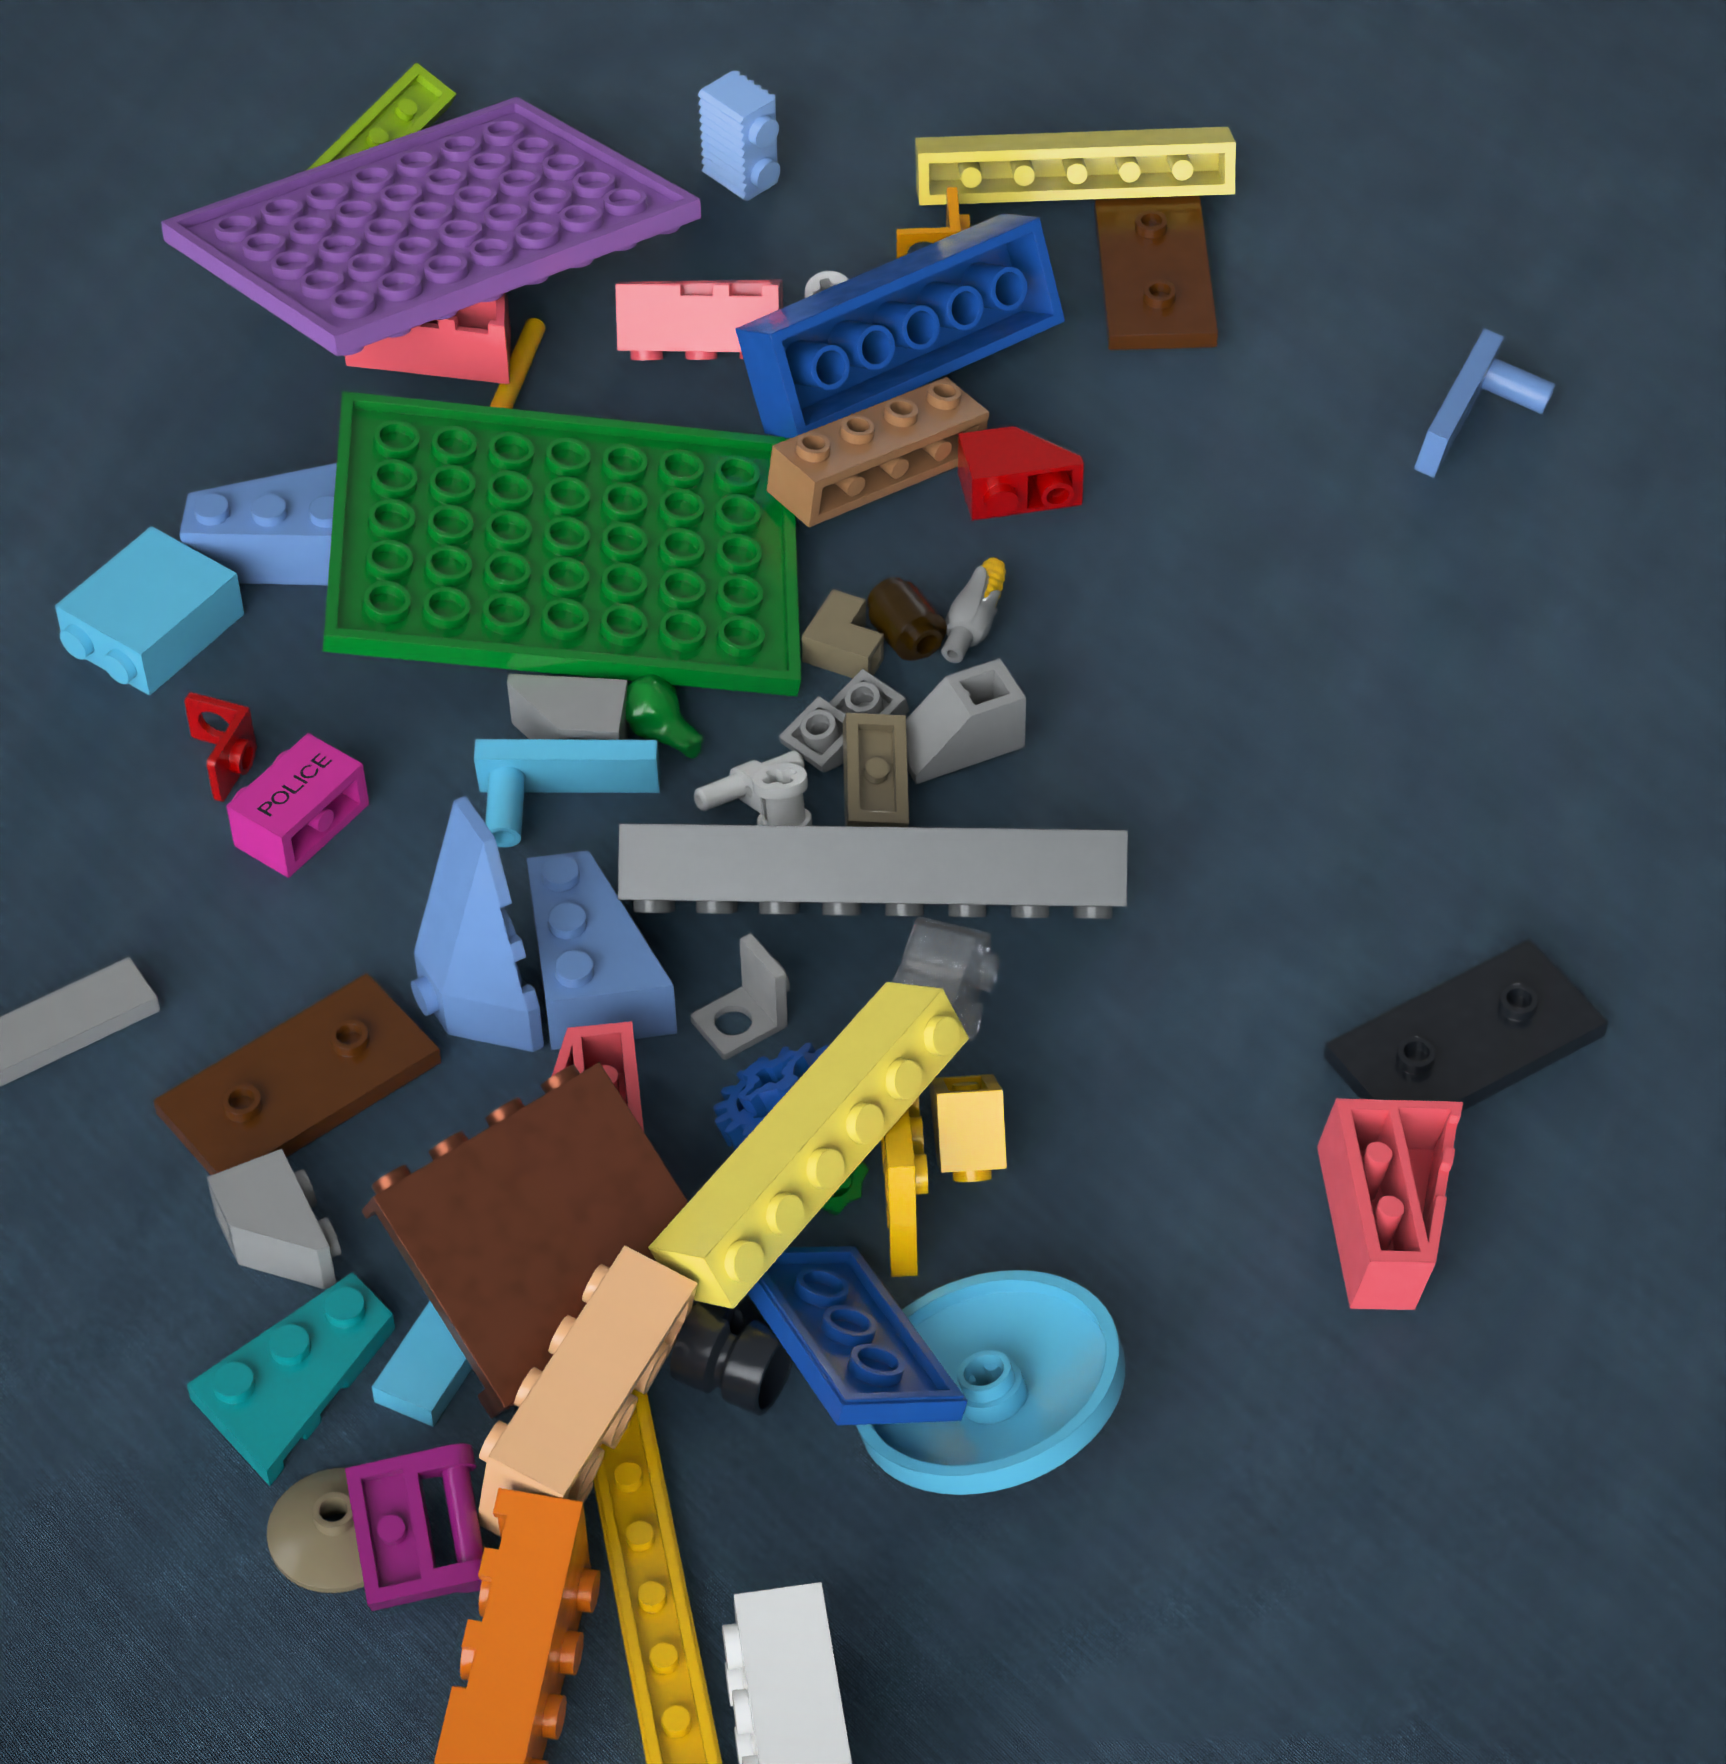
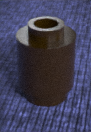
[867,577,947,661]

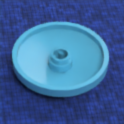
[856,1270,1125,1495]

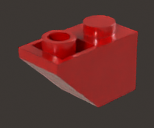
[958,426,1084,521]

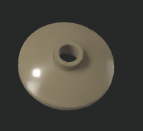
[267,1468,364,1593]

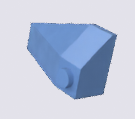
[411,796,544,1052]

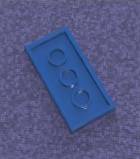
[747,1246,968,1426]

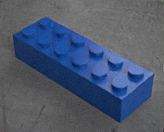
[735,214,1065,439]

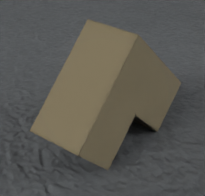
[802,589,884,678]

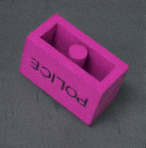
[226,733,369,878]

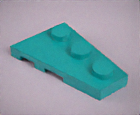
[187,1272,395,1486]

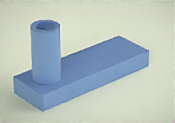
[1414,328,1556,478]

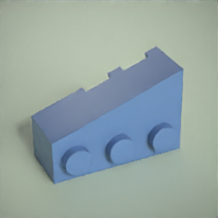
[180,463,337,585]
[527,850,677,1050]

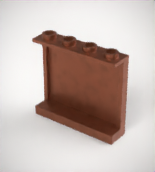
[361,1062,688,1419]

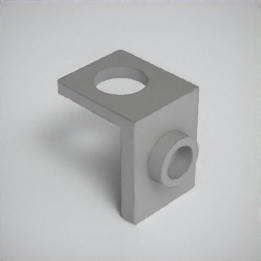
[690,933,790,1060]

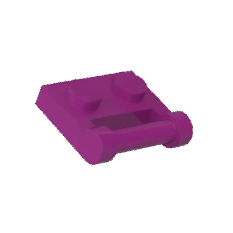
[345,1443,484,1611]

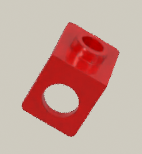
[184,692,257,802]

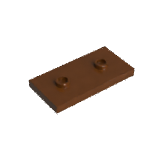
[1094,195,1218,350]
[153,973,441,1175]

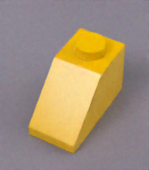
[929,1074,1007,1182]

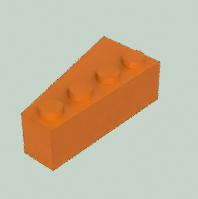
[434,1488,601,1764]

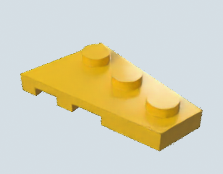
[881,1097,928,1277]

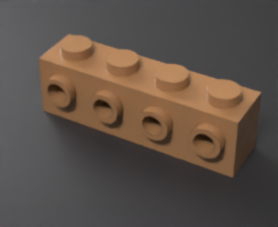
[767,377,990,527]

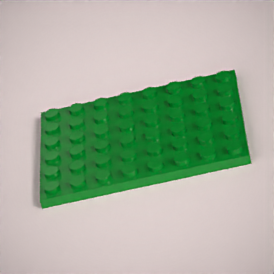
[322,391,801,697]

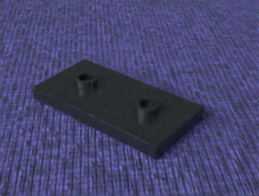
[1323,939,1608,1111]

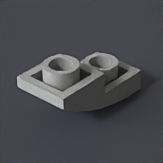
[778,669,909,773]

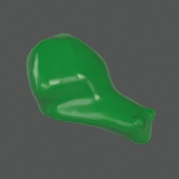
[626,674,704,759]

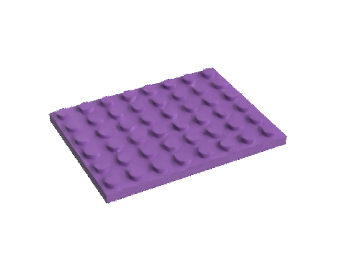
[161,97,701,356]

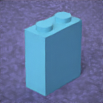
[55,526,244,696]

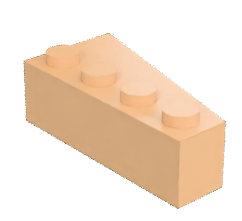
[478,1245,698,1536]

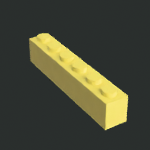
[915,127,1236,206]
[648,982,969,1309]

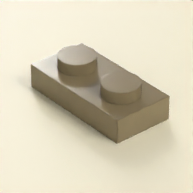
[843,712,909,827]

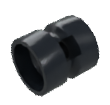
[670,1302,793,1416]

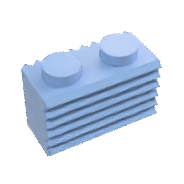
[697,71,780,201]

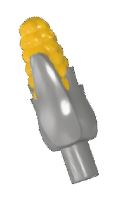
[941,557,1006,663]

